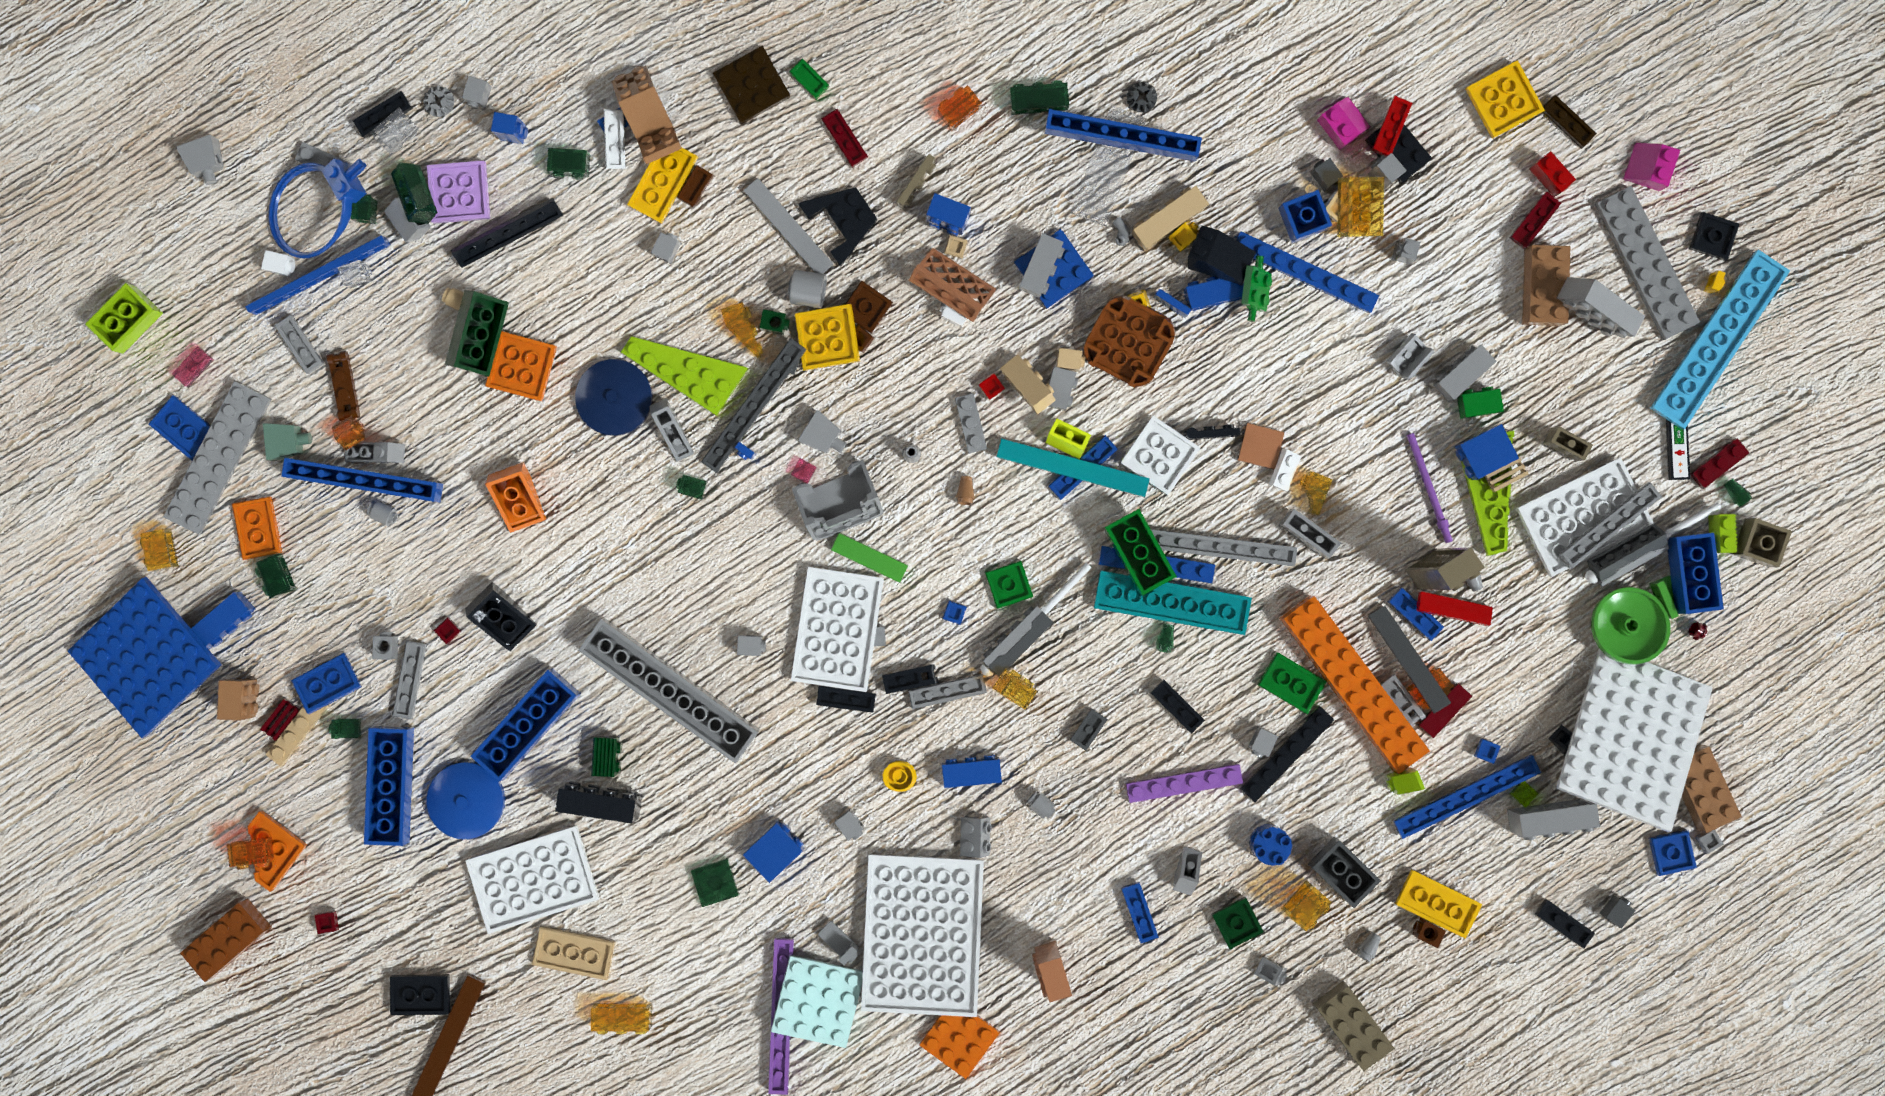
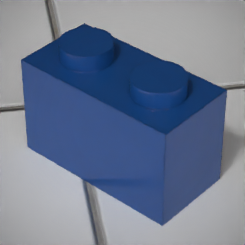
[491,112,528,144]

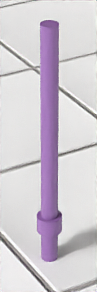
[1406,433,1453,543]

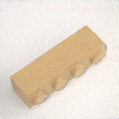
[1131,186,1209,252]

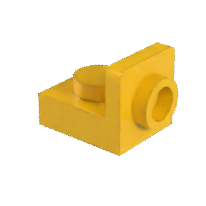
[1168,221,1200,252]

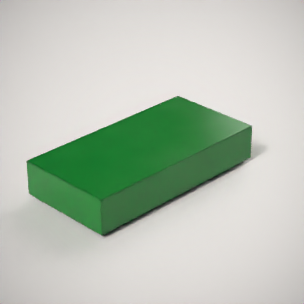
[789,58,830,100]

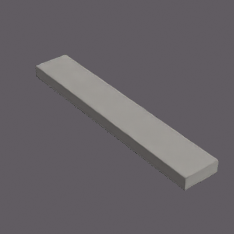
[744,178,834,274]
[1558,482,1662,569]

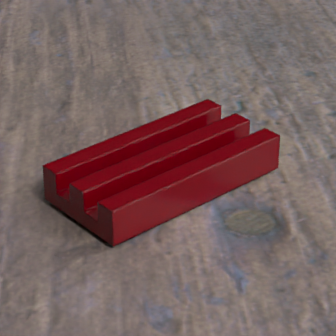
[260,698,300,741]

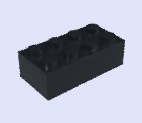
[555,781,642,824]

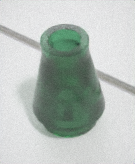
[1723,478,1752,507]
[1155,624,1175,653]

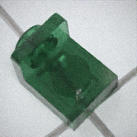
[676,474,707,500]
[329,718,361,739]

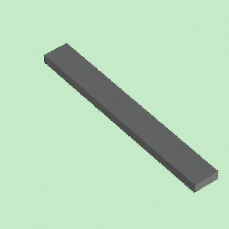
[701,338,807,473]

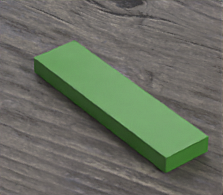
[831,533,908,583]

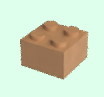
[217,678,259,720]

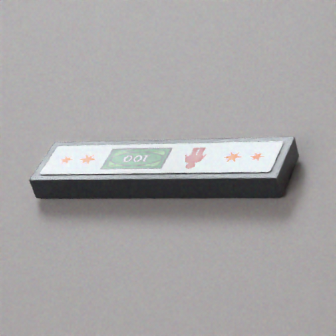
[1666,420,1690,480]

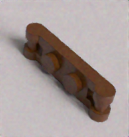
[326,351,360,421]

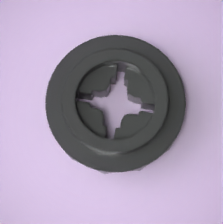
[1127,81,1157,112]

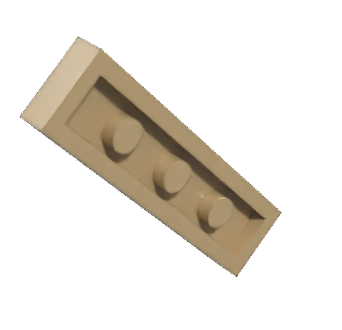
[266,705,330,767]

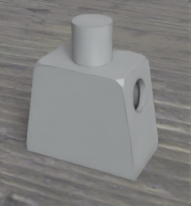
[176,135,224,185]
[798,410,847,454]

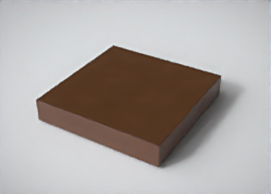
[845,280,893,334]

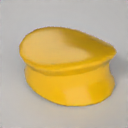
[883,761,917,792]

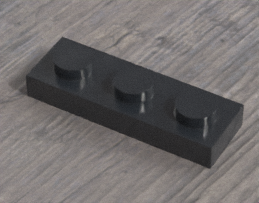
[352,91,413,138]
[1150,679,1205,734]
[816,686,876,713]
[1535,899,1595,949]

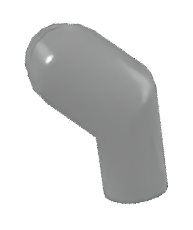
[1113,217,1130,246]

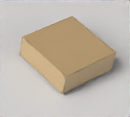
[944,235,968,259]

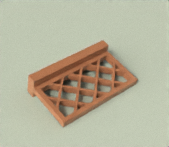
[909,248,996,322]

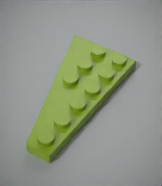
[621,336,749,416]
[1461,430,1514,556]

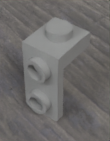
[818,921,859,965]

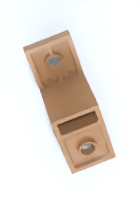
[611,65,682,164]

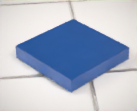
[1649,829,1697,876]

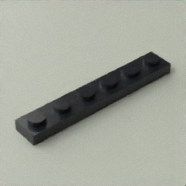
[451,198,563,268]
[1240,706,1334,802]

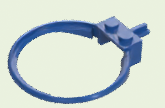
[268,158,367,259]

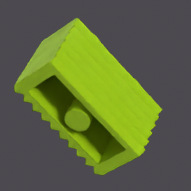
[1708,514,1738,553]

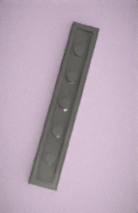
[1368,606,1451,714]

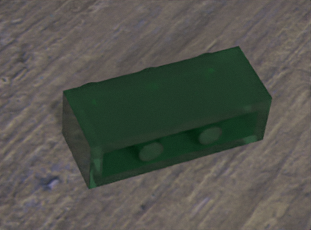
[1009,80,1069,115]
[391,162,438,224]

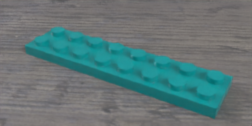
[1094,571,1252,635]

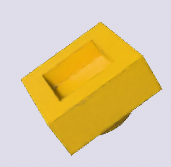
[1704,270,1726,294]

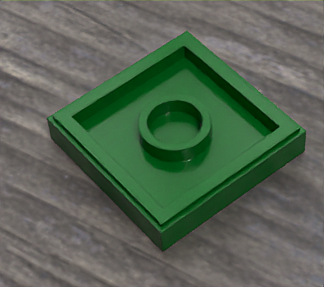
[985,561,1033,609]

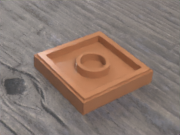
[1237,423,1285,470]

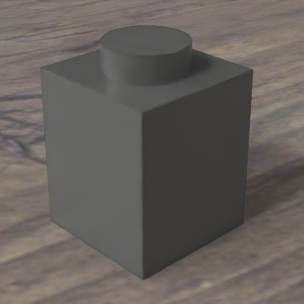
[1311,158,1343,191]
[1600,895,1636,929]

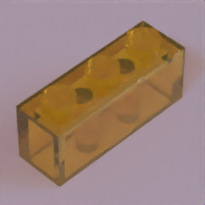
[591,1003,652,1034]

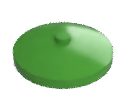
[1591,587,1671,665]

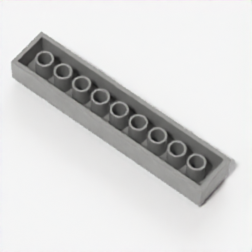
[578,618,760,763]

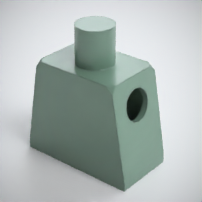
[263,423,312,461]

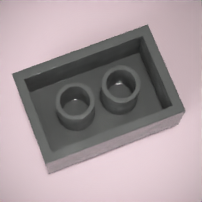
[1308,837,1381,908]

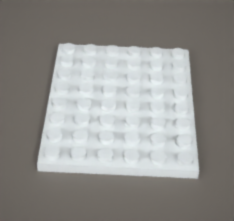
[1556,648,1713,832]
[861,854,984,1017]

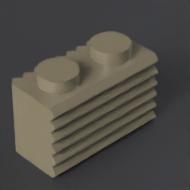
[1543,426,1593,462]

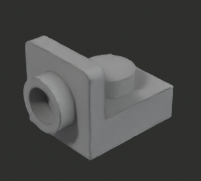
[1254,957,1287,986]

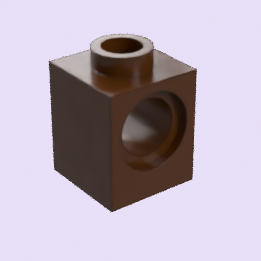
[1412,917,1446,948]

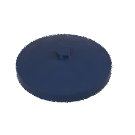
[575,359,653,436]

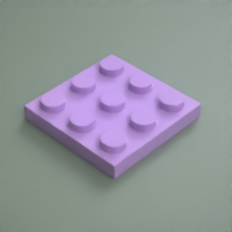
[427,160,490,224]

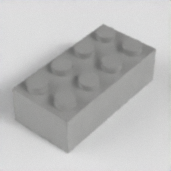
[1557,277,1645,338]
[1507,799,1600,840]

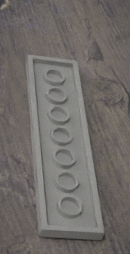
[1595,186,1700,340]
[163,381,272,535]

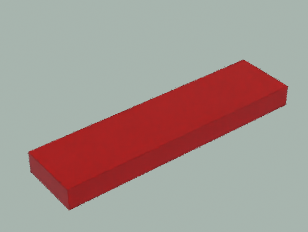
[1416,591,1493,626]

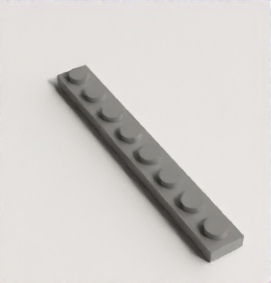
[1151,529,1297,567]

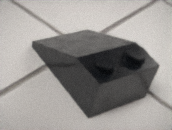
[1188,225,1256,285]
[465,582,537,652]

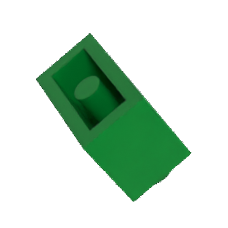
[1457,386,1504,419]

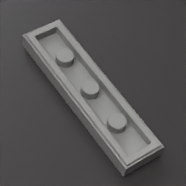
[392,640,427,719]
[908,674,987,709]

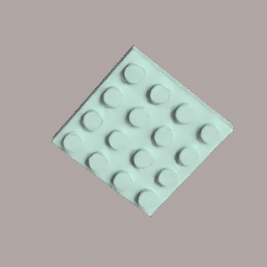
[771,955,863,1048]

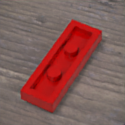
[1371,96,1413,157]

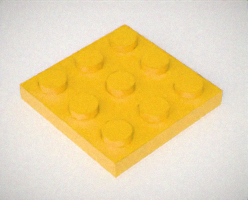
[1465,60,1545,139]
[795,304,860,371]

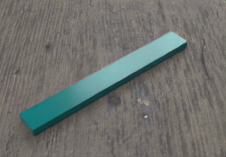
[996,438,1150,498]

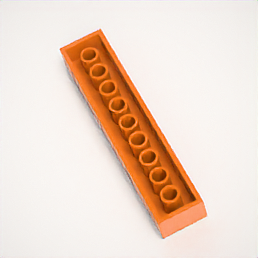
[1279,595,1430,774]

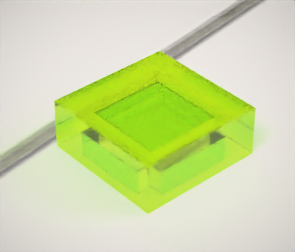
[1509,781,1539,808]

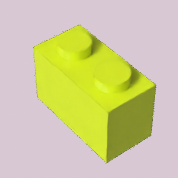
[1046,418,1091,460]

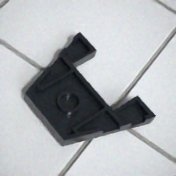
[799,187,877,267]

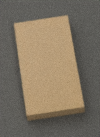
[532,926,616,980]

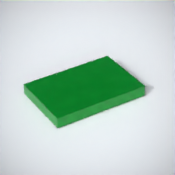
[1257,652,1327,714]

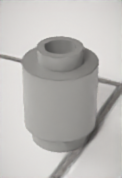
[367,501,398,526]
[1027,791,1055,819]

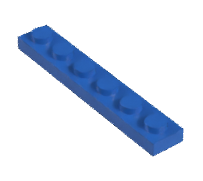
[1098,546,1215,584]

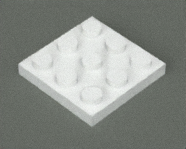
[1120,415,1200,495]

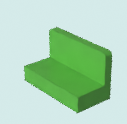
[1649,575,1679,619]

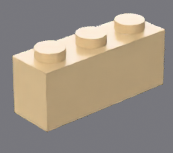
[1000,354,1056,415]

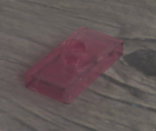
[172,346,214,388]

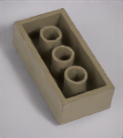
[1313,981,1395,1071]

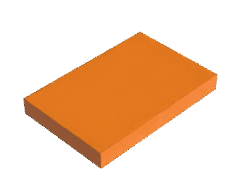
[232,496,283,560]

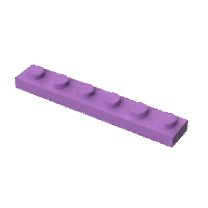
[1126,764,1243,803]

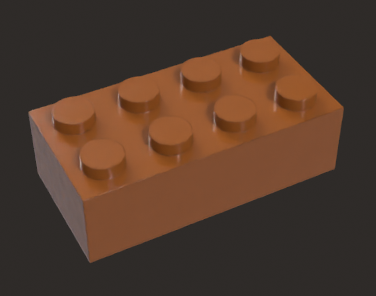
[180,898,272,982]

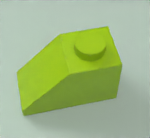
[1386,767,1425,795]

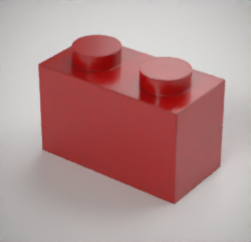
[1529,151,1576,197]

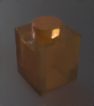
[332,415,366,450]

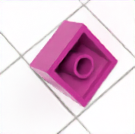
[1317,97,1371,150]
[1623,143,1681,191]

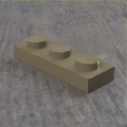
[897,154,936,210]

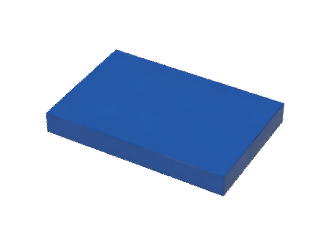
[148,395,211,461]
[291,653,362,715]

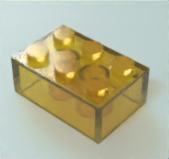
[1337,177,1384,237]

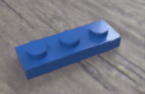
[1387,588,1444,641]
[1121,882,1159,944]

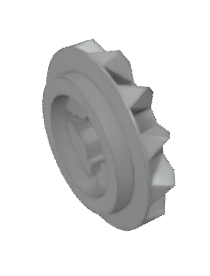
[422,86,454,117]

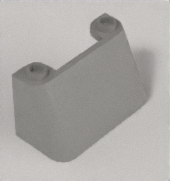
[792,460,884,541]

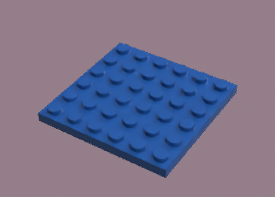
[68,577,222,738]

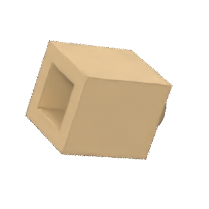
[1056,348,1085,372]

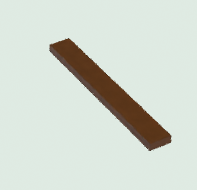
[411,974,486,1096]

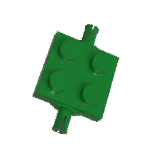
[1241,255,1272,322]

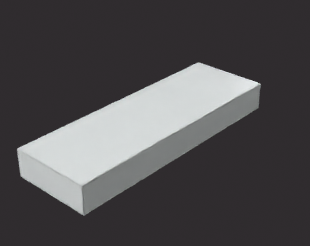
[604,110,626,169]

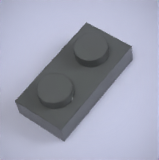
[1070,708,1108,751]

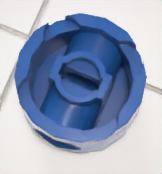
[1249,824,1292,866]

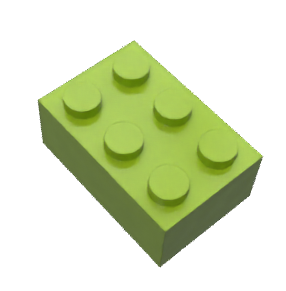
[85,283,163,354]

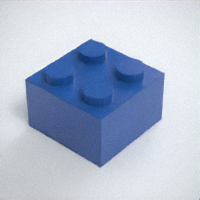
[1278,190,1332,243]
[926,193,971,237]

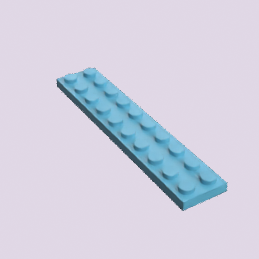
[1650,249,1790,430]

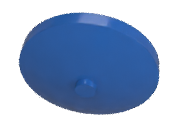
[427,762,505,839]

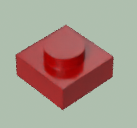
[979,374,1005,401]

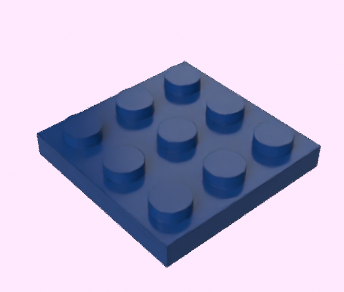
[1014,229,1094,309]

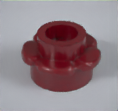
[1688,622,1708,640]

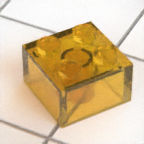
[1281,880,1332,931]

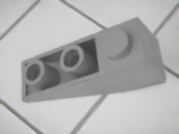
[345,442,405,463]

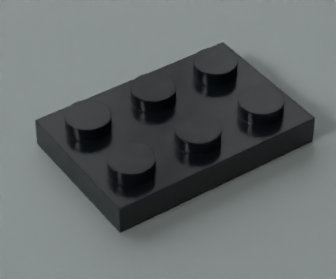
[1365,125,1432,184]
[390,974,450,1015]

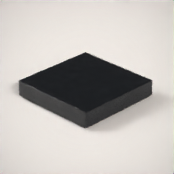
[1689,212,1740,261]

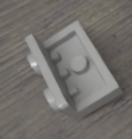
[1386,333,1434,380]
[960,816,992,858]

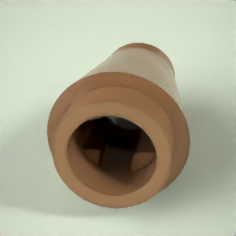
[956,476,975,505]

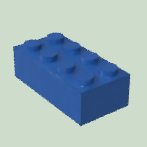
[1667,533,1724,614]

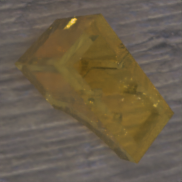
[1300,471,1333,516]

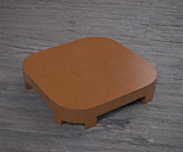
[1084,295,1175,388]

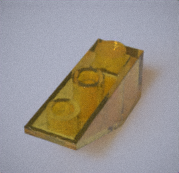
[721,302,764,360]

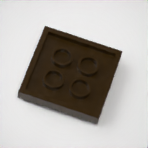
[713,45,791,125]

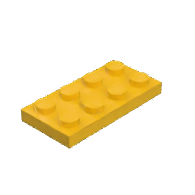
[627,147,698,224]
[1395,869,1482,939]

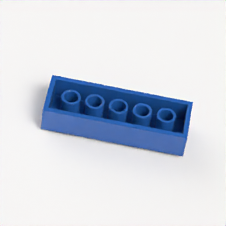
[470,668,581,782]
[364,726,414,846]

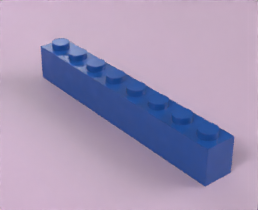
[1044,109,1202,162]
[281,458,444,503]

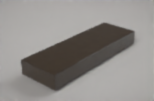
[1543,95,1597,149]

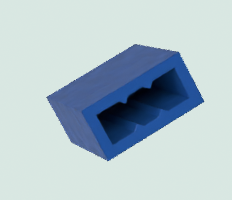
[1455,424,1519,480]
[743,821,804,883]

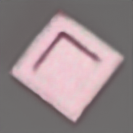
[791,458,817,483]

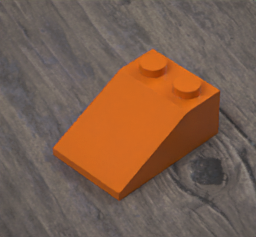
[485,462,546,533]

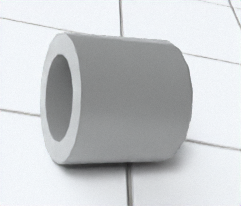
[788,270,827,308]

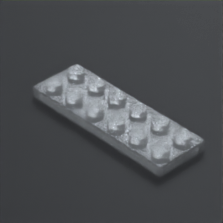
[1071,105,1147,227]

